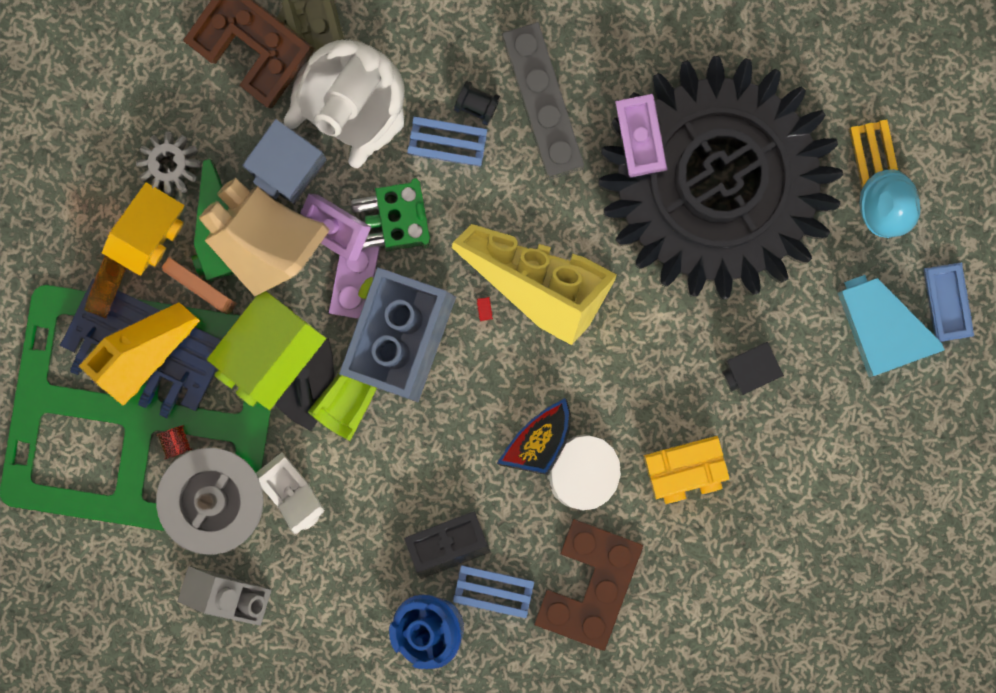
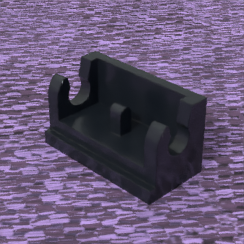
[404,511,491,579]

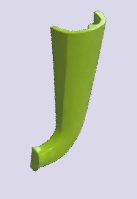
[308,277,377,441]

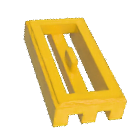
[849,120,898,189]

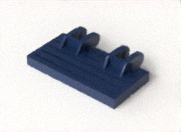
[60,278,221,418]

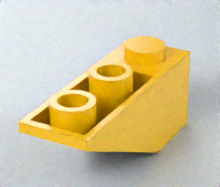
[79,302,200,406]

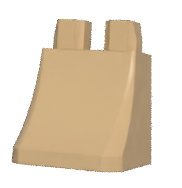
[199,178,330,296]

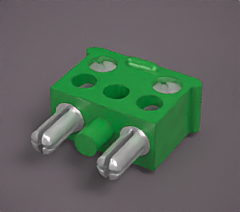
[351,178,430,252]

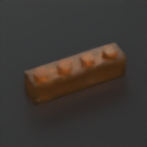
[84,255,126,319]

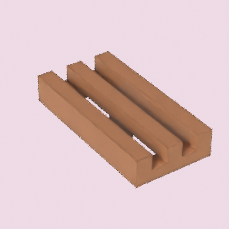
[161,257,237,314]

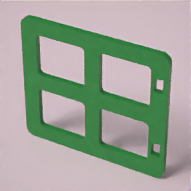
[0,285,271,531]

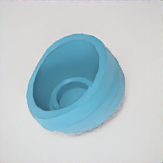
[859,169,920,238]

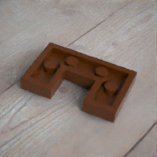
[183,0,315,109]
[534,519,644,651]

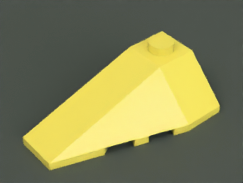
[452,224,617,345]

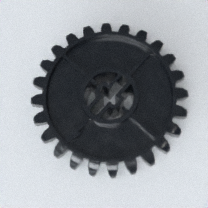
[598,56,843,300]

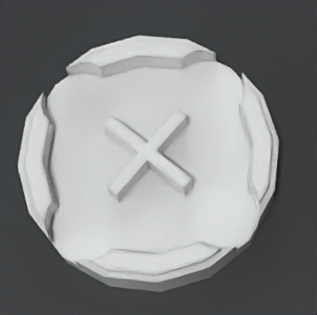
[547,434,621,510]

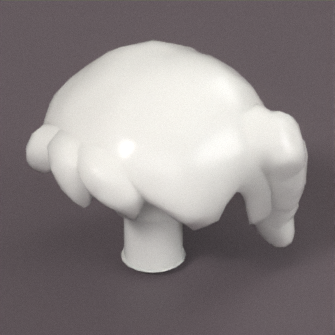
[283,40,404,168]

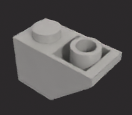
[177,566,272,626]

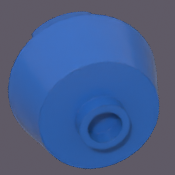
[389,595,464,669]

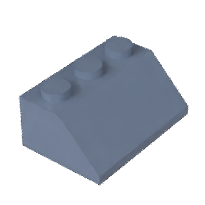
[339,267,456,402]

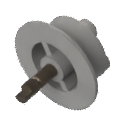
[156,448,263,555]

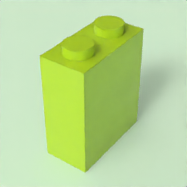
[206,291,327,410]

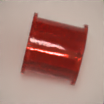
[156,425,193,460]

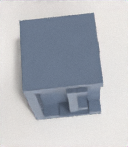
[242,119,327,205]

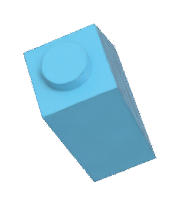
[838,275,944,377]

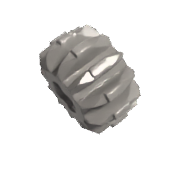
[136,132,201,196]

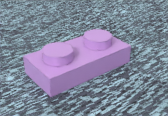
[615,94,668,177]
[300,194,371,261]
[329,246,380,319]

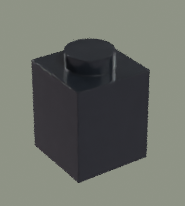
[721,342,784,396]

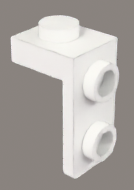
[256,452,324,534]

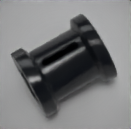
[453,81,501,126]

